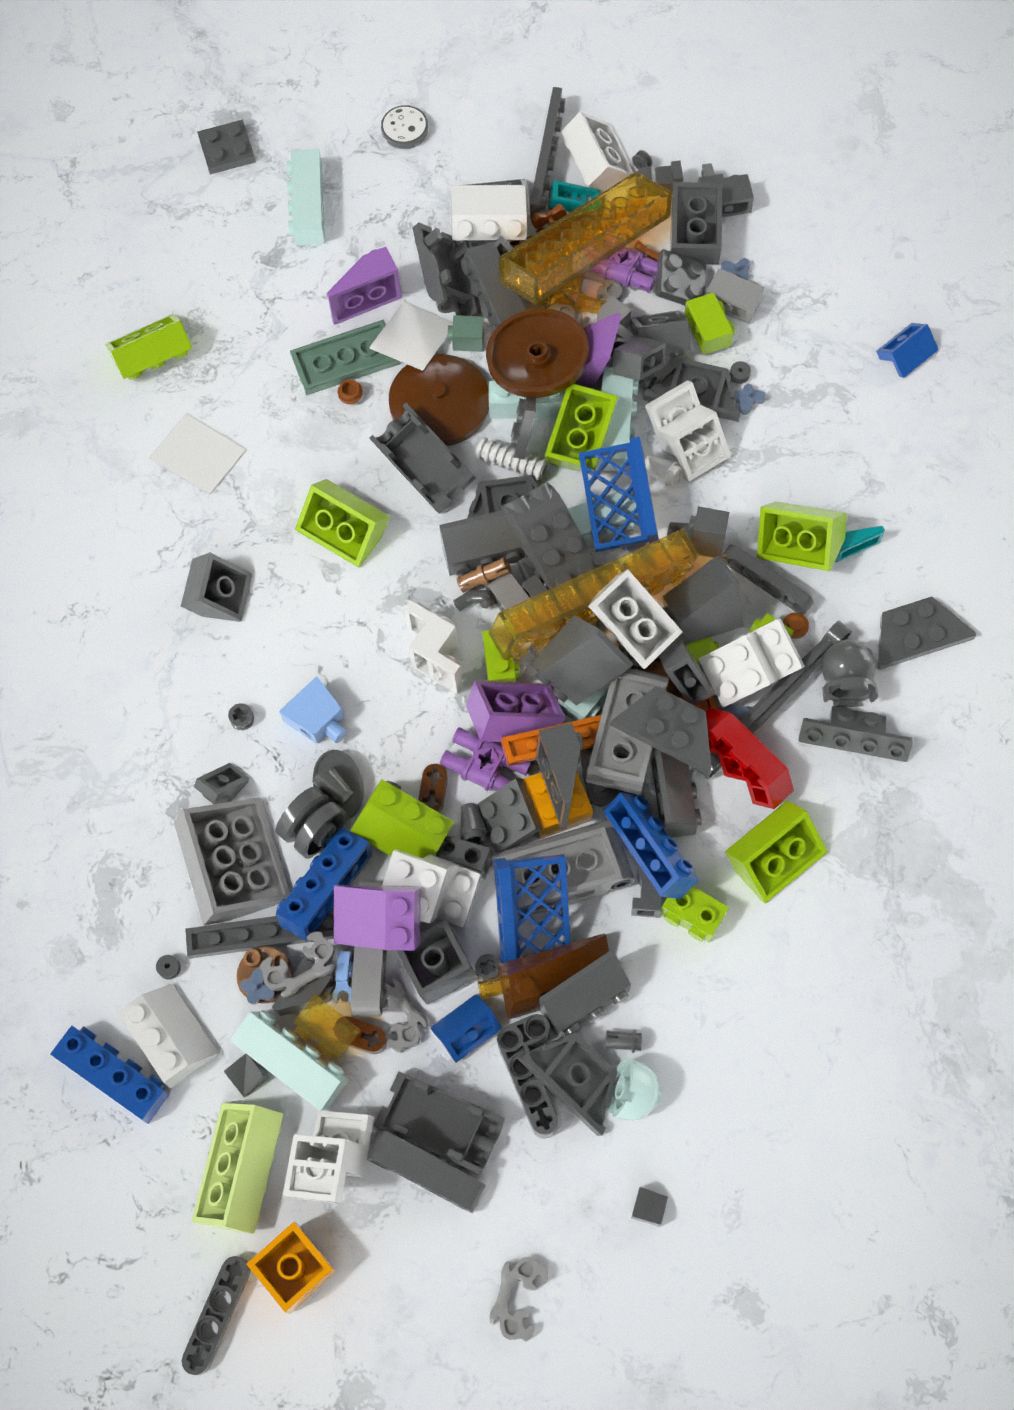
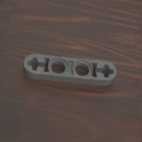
[721,545,814,615]
[181,1256,250,1375]

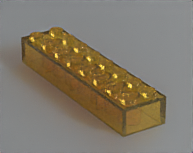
[499,172,672,305]
[489,529,699,661]

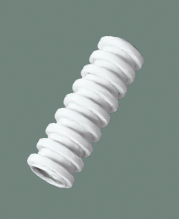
[476,437,548,481]

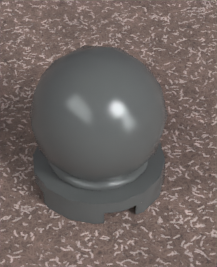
[821,639,878,708]

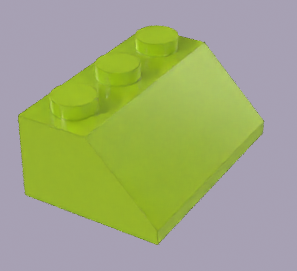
[105,314,192,380]
[545,384,618,471]
[295,479,390,567]
[757,501,847,571]
[350,779,454,858]
[724,801,828,904]

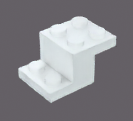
[645,380,732,481]
[404,600,463,694]
[698,618,805,707]
[382,849,482,927]
[283,1110,374,1203]

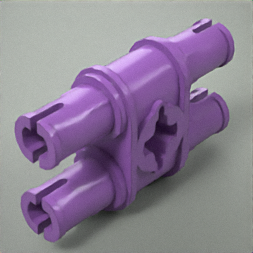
[581,238,658,293]
[440,727,533,792]

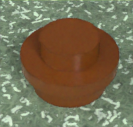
[337,379,363,404]
[783,613,809,639]

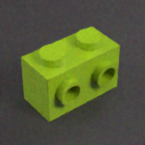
[684,292,735,355]
[482,628,521,683]
[660,886,729,943]

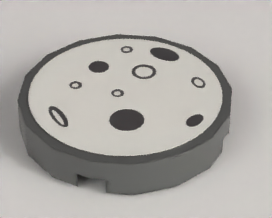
[381,105,428,149]

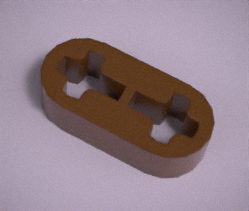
[418,763,448,813]
[333,1016,387,1054]

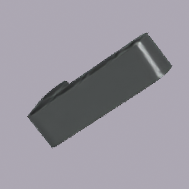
[497,1014,558,1139]
[367,1131,486,1214]

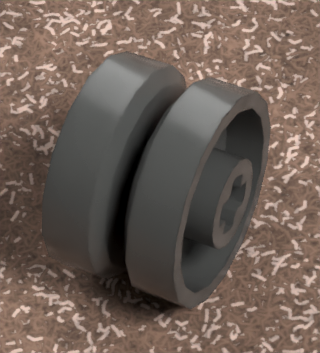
[275,786,347,859]

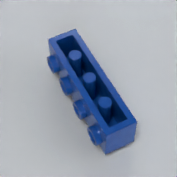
[603,792,699,899]
[276,827,372,942]
[50,1025,169,1124]

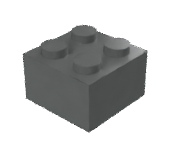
[397,919,477,1005]

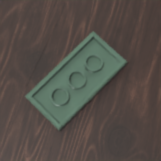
[290,319,401,396]

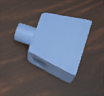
[279,676,347,743]

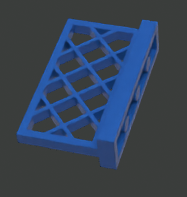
[579,436,660,552]
[494,854,570,963]

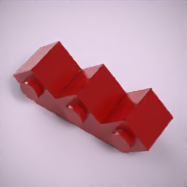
[706,708,794,809]

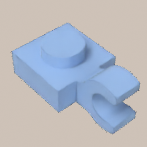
[332,951,353,1005]

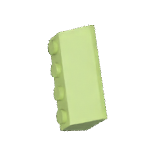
[191,1103,283,1234]

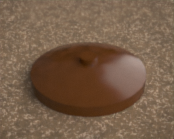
[486,308,590,398]
[388,354,489,446]

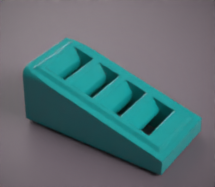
[548,180,600,212]
[835,526,885,562]

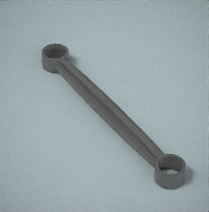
[696,620,852,780]

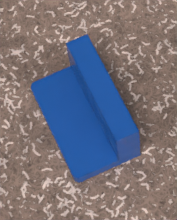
[876,323,938,378]
[430,994,502,1063]

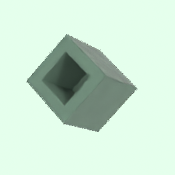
[447,315,484,352]

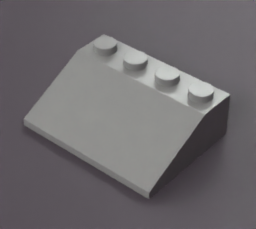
[174,797,290,926]

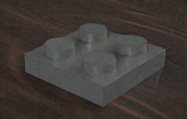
[197,119,256,174]
[656,249,706,306]
[510,397,536,460]
[477,778,543,853]

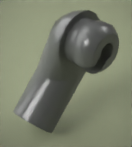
[453,589,494,611]

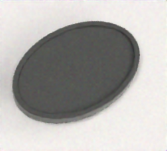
[313,750,364,820]

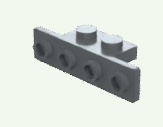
[798,706,913,762]

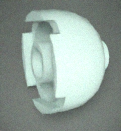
[608,1058,661,1121]

